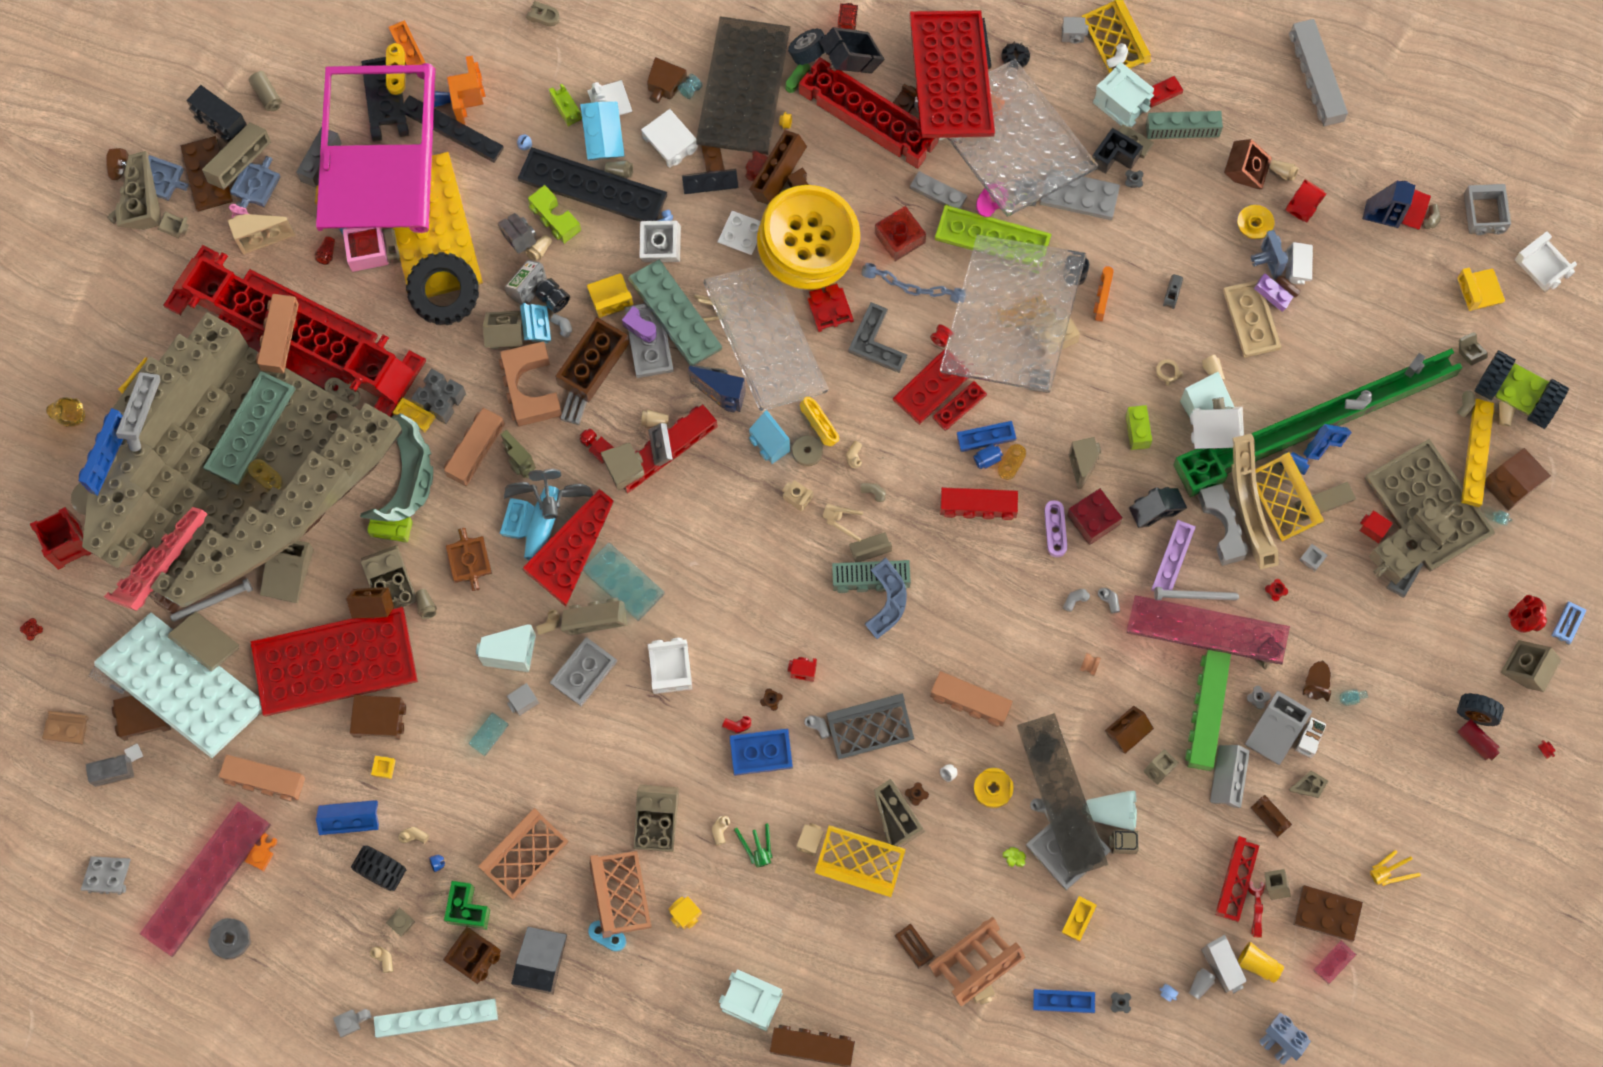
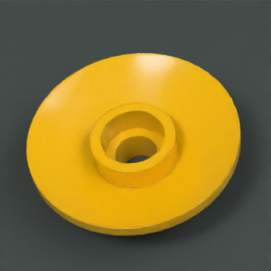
[1237,205,1275,239]

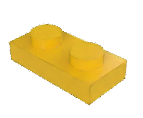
[393,398,435,433]
[1061,896,1097,942]

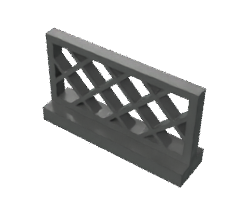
[826,693,914,760]

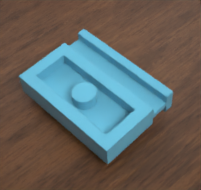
[520,303,551,343]

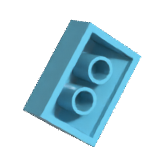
[580,102,625,161]

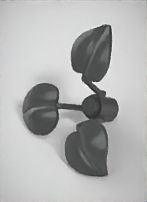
[504,469,593,519]

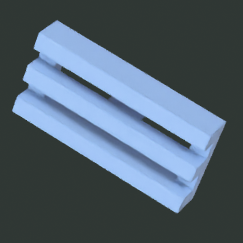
[1551,601,1586,645]

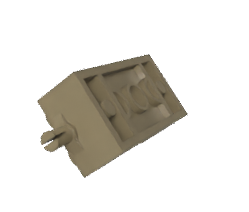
[1369,502,1457,585]

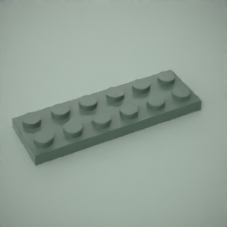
[628,259,722,366]
[203,371,296,486]

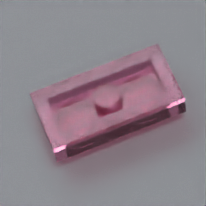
[1313,940,1357,984]

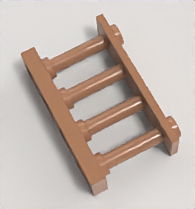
[929,917,1026,1007]

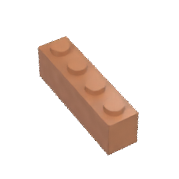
[256,294,299,374]
[444,408,505,486]
[930,671,1013,727]
[219,755,305,802]

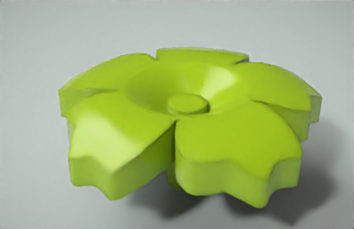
[1002,847,1026,868]

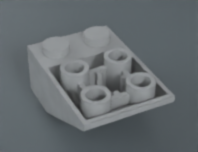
[1245,691,1312,765]

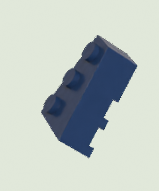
[1362,180,1416,228]

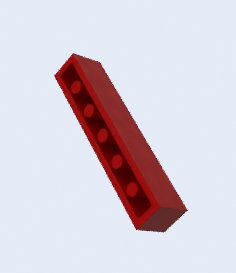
[623,404,718,494]

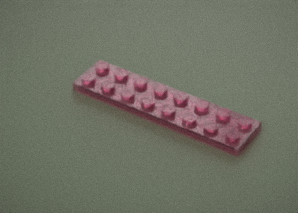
[1127,595,1290,665]
[139,802,271,957]

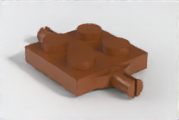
[446,528,492,591]

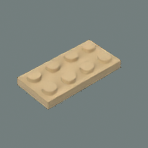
[1223,280,1281,358]

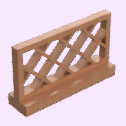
[478,808,569,900]
[589,851,651,938]

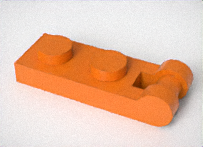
[1093,266,1114,321]

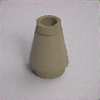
[605,161,633,179]
[416,589,437,619]

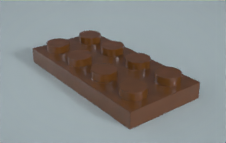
[180,136,233,212]

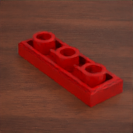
[933,381,987,431]

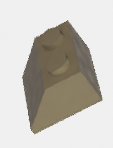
[483,311,524,349]
[1068,437,1101,489]
[1501,640,1561,692]

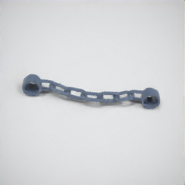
[861,263,966,303]

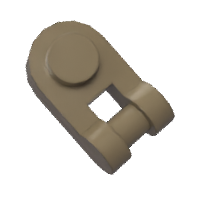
[526,1,560,26]

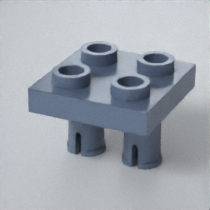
[1260,1012,1311,1065]

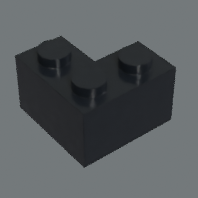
[1090,128,1143,174]
[1129,487,1187,528]

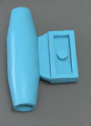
[500,486,559,561]

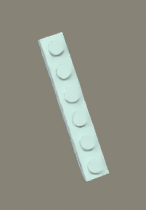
[374,999,498,1038]

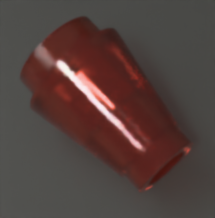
[315,236,335,265]

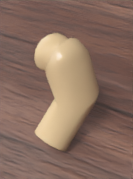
[712,816,730,846]

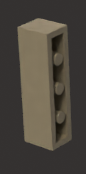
[202,122,271,190]

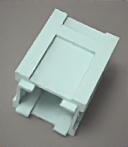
[1093,62,1154,128]
[719,969,783,1032]

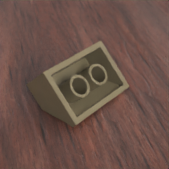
[561,598,627,635]

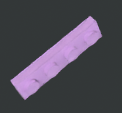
[1151,520,1196,591]

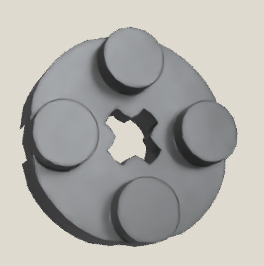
[208,918,251,960]

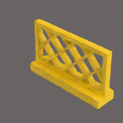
[1081,0,1151,74]
[1255,452,1325,542]
[814,825,906,897]

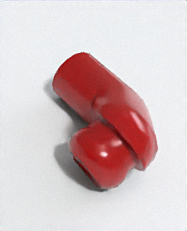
[722,716,752,733]

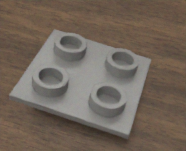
[81,857,131,895]

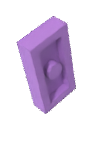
[1254,274,1293,312]

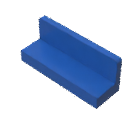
[316,800,379,835]

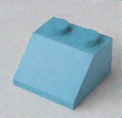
[749,410,790,464]

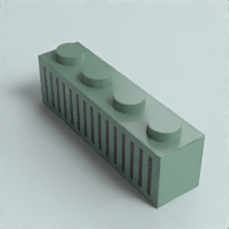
[1146,111,1223,139]
[832,560,911,593]

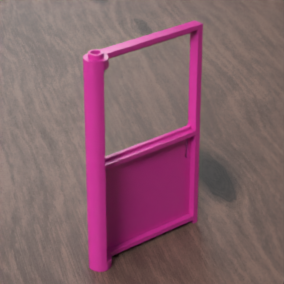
[316,63,436,233]

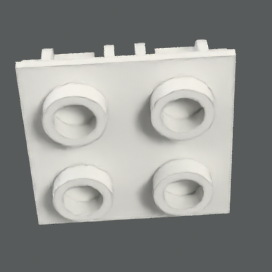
[587,80,632,116]
[718,211,761,255]

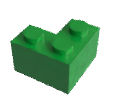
[444,881,491,930]

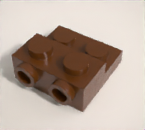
[443,926,501,984]

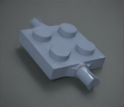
[148,155,189,201]
[230,156,281,208]

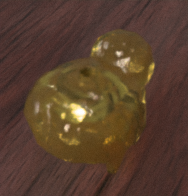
[46,397,85,427]

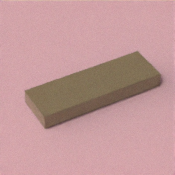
[1295,482,1356,521]

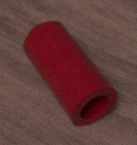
[1457,719,1500,761]

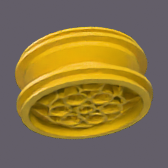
[757,185,860,290]

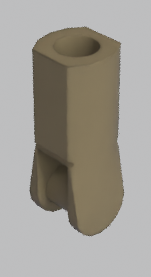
[383,228,400,263]

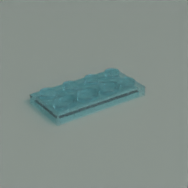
[583,542,665,621]

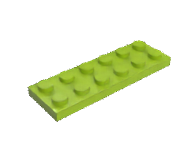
[935,205,1052,269]

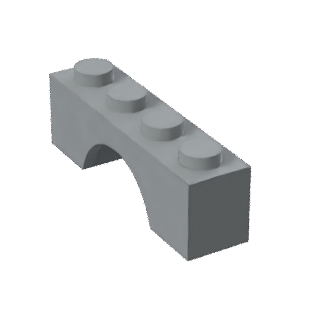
[1198,484,1248,566]

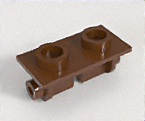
[1250,795,1292,838]

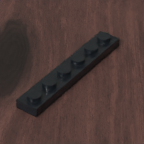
[400,95,504,163]

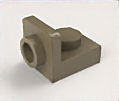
[1144,749,1179,785]

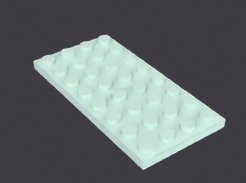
[94,613,262,758]

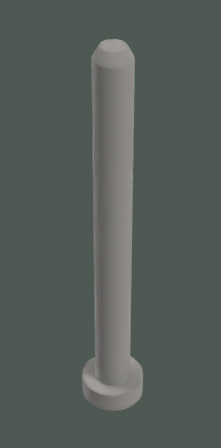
[170,578,253,621]
[1154,587,1239,600]

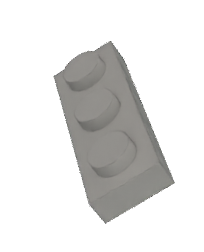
[910,171,967,209]

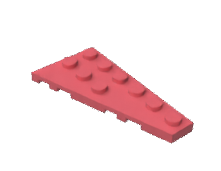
[104,507,208,611]

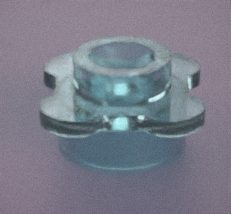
[1492,510,1512,526]

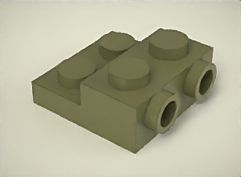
[501,430,536,478]

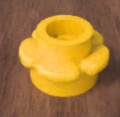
[779,112,792,130]

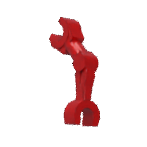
[1248,881,1265,938]

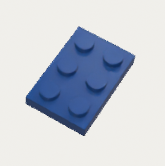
[730,729,793,776]

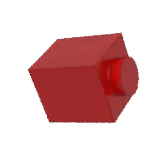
[1359,510,1393,544]

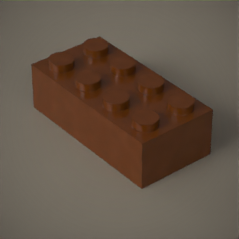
[555,317,630,403]

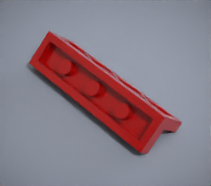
[1215,836,1260,922]

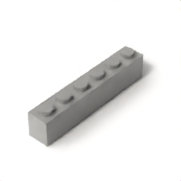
[1289,19,1348,127]

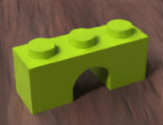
[528,185,581,244]

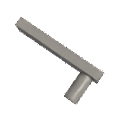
[116,373,161,451]

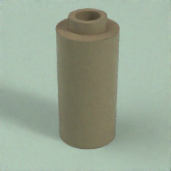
[249,71,282,111]

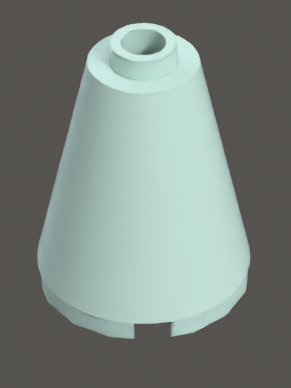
[1082,791,1137,831]

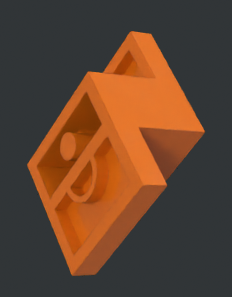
[447,55,486,125]

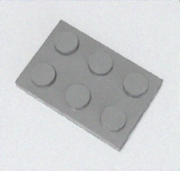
[550,637,617,707]

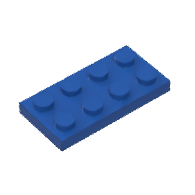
[78,408,123,496]

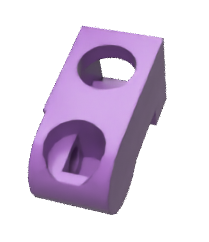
[622,306,657,342]

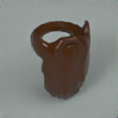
[1302,660,1331,702]

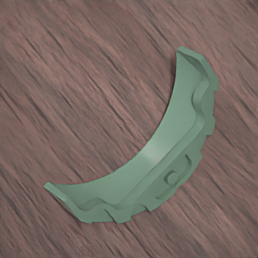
[360,413,433,522]

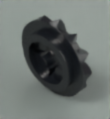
[1001,41,1030,69]

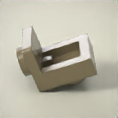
[158,211,189,238]
[1459,332,1488,366]

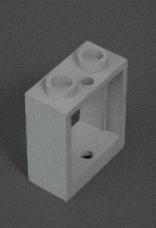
[1464,184,1511,235]

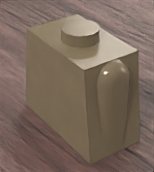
[601,443,645,491]

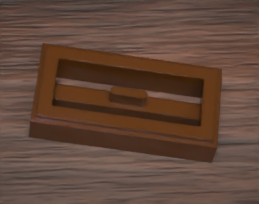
[895,924,935,969]

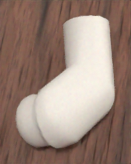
[1106,43,1128,68]

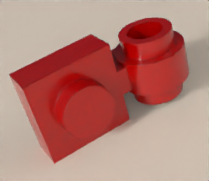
[579,428,614,464]

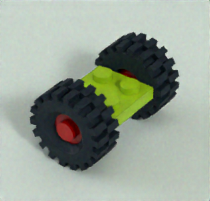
[1474,350,1569,429]

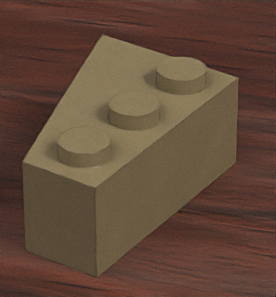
[874,779,925,853]

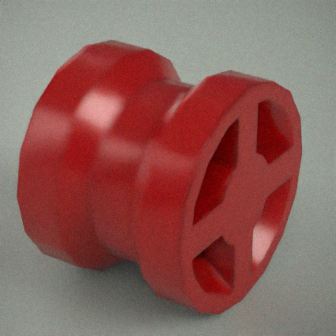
[930,324,954,348]

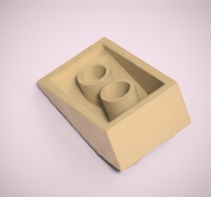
[228,214,296,255]

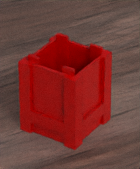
[30,507,92,570]

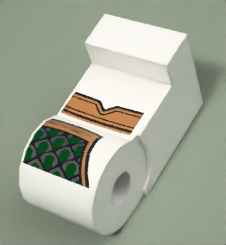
[1295,717,1326,758]

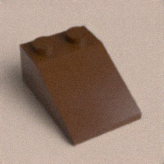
[1485,448,1551,511]

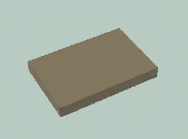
[168,611,239,672]

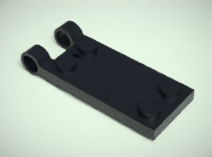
[361,57,409,142]

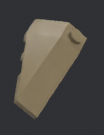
[116,151,161,230]

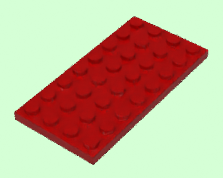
[909,10,995,138]
[250,607,418,717]

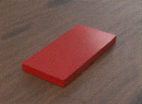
[893,348,972,425]

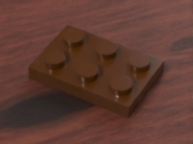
[1293,885,1363,942]

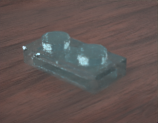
[468,712,509,756]

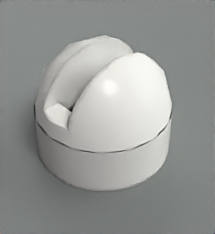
[940,764,957,782]

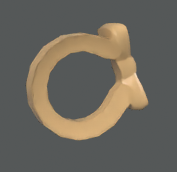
[1156,359,1183,386]

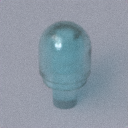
[1340,689,1368,706]

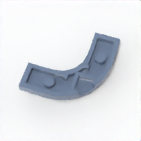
[865,557,907,639]

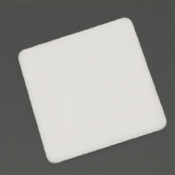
[124,744,143,762]

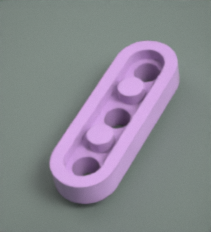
[1044,500,1067,557]

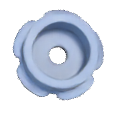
[1159,983,1179,1002]

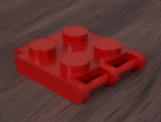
[807,283,854,332]

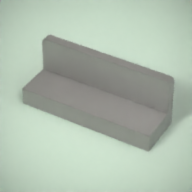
[1210,745,1250,808]

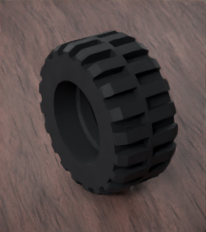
[406,252,479,325]

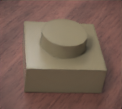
[386,908,415,937]

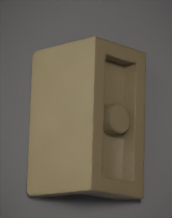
[849,532,892,562]

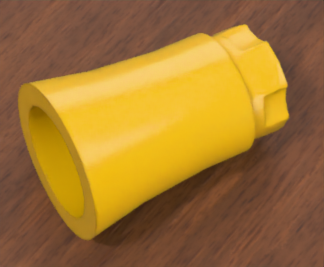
[1237,942,1284,983]

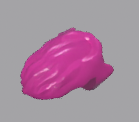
[976,184,1008,217]

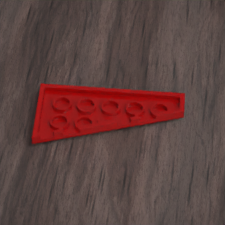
[523,489,614,607]

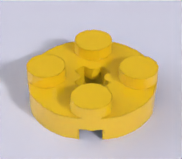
[974,768,1014,808]

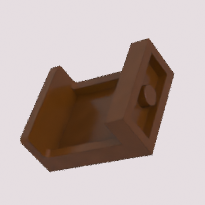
[350,695,407,740]
[112,696,171,741]

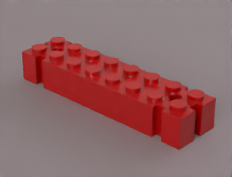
[799,57,939,169]

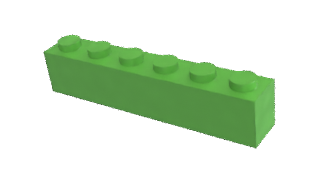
[1185,650,1231,772]

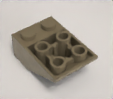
[260,541,314,604]
[361,545,417,609]
[634,785,679,852]

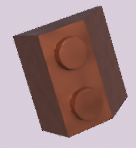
[1224,139,1272,190]

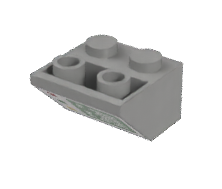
[504,260,547,305]

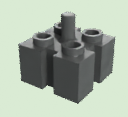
[411,368,466,424]

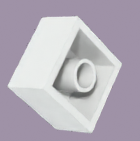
[640,221,681,262]

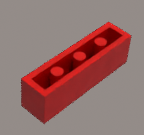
[940,487,1018,520]

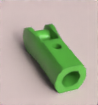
[786,64,811,93]

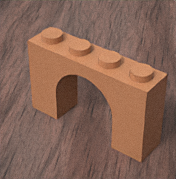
[498,341,562,426]

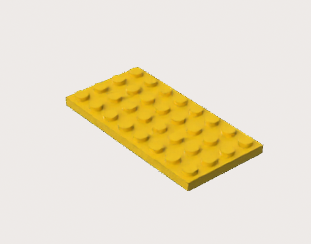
[392,152,483,298]

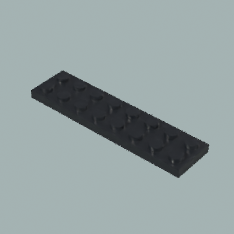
[518,147,667,222]

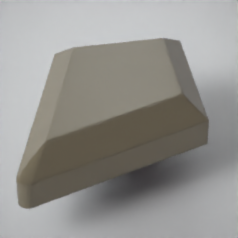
[1289,771,1328,798]

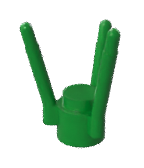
[734,823,773,868]

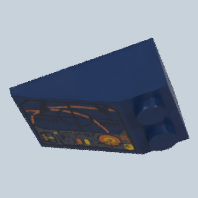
[688,366,746,413]

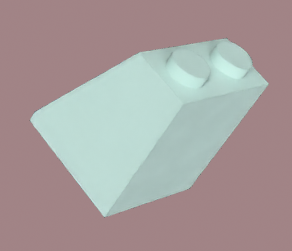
[1180,372,1234,417]
[476,624,536,672]

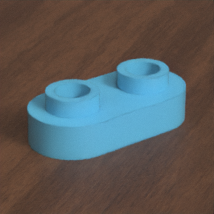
[588,920,626,952]

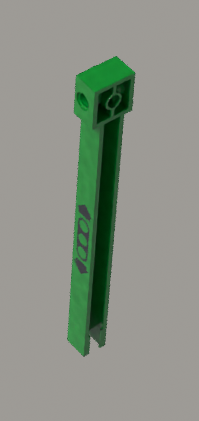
[1173,348,1463,498]

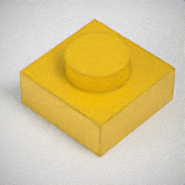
[371,756,396,779]

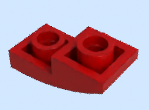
[1401,190,1431,230]

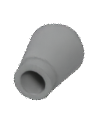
[1189,968,1216,999]

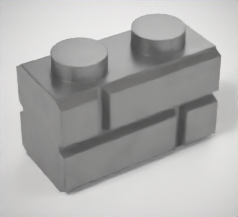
[498,213,536,254]
[86,754,134,787]

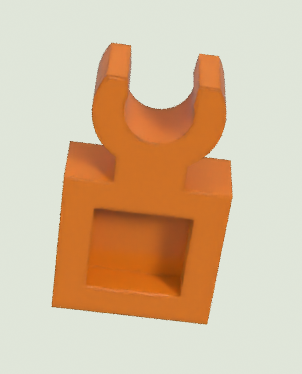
[245,833,277,871]

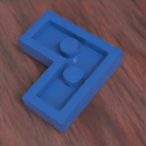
[1303,424,1352,460]

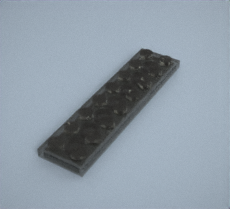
[1017,713,1108,878]

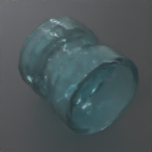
[677,73,703,99]

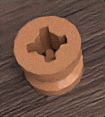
[1080,653,1101,676]

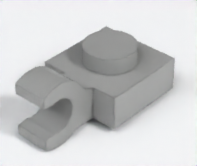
[333,1009,372,1037]

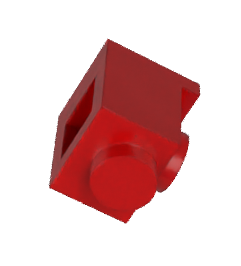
[788,657,817,682]

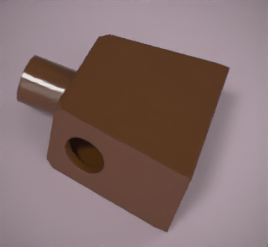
[647,57,687,103]

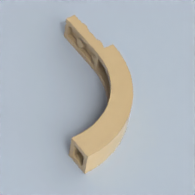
[1232,434,1279,570]

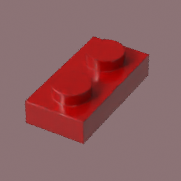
[1150,76,1183,108]

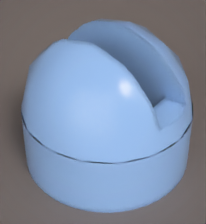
[517,134,532,151]

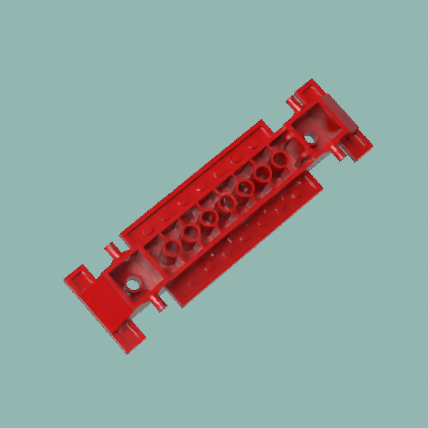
[163,245,426,417]

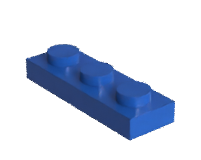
[956,421,1017,452]
[1033,989,1095,1014]

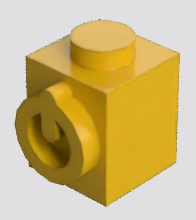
[668,896,702,930]

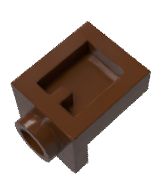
[893,84,917,113]

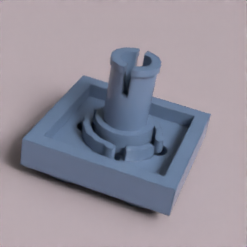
[1251,230,1288,279]

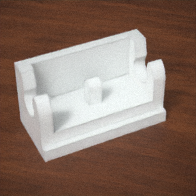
[1286,242,1313,285]

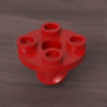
[1508,595,1547,633]

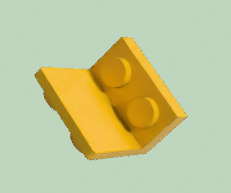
[1457,267,1505,311]
[587,273,634,318]

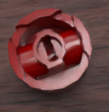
[1285,179,1327,223]

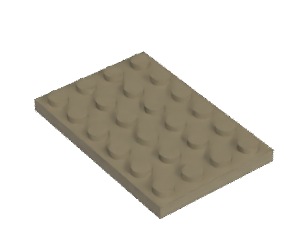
[1364,439,1495,572]

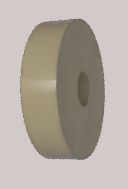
[792,435,823,466]

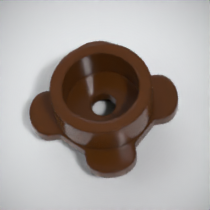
[760,688,783,711]
[905,782,929,806]

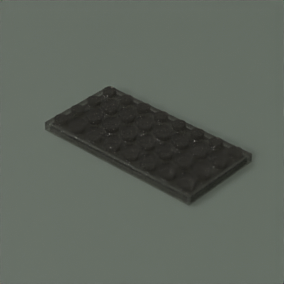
[696,16,791,155]

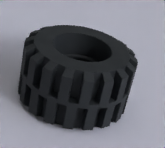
[351,845,407,891]

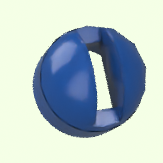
[429,855,445,872]

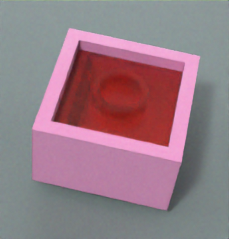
[343,228,388,272]

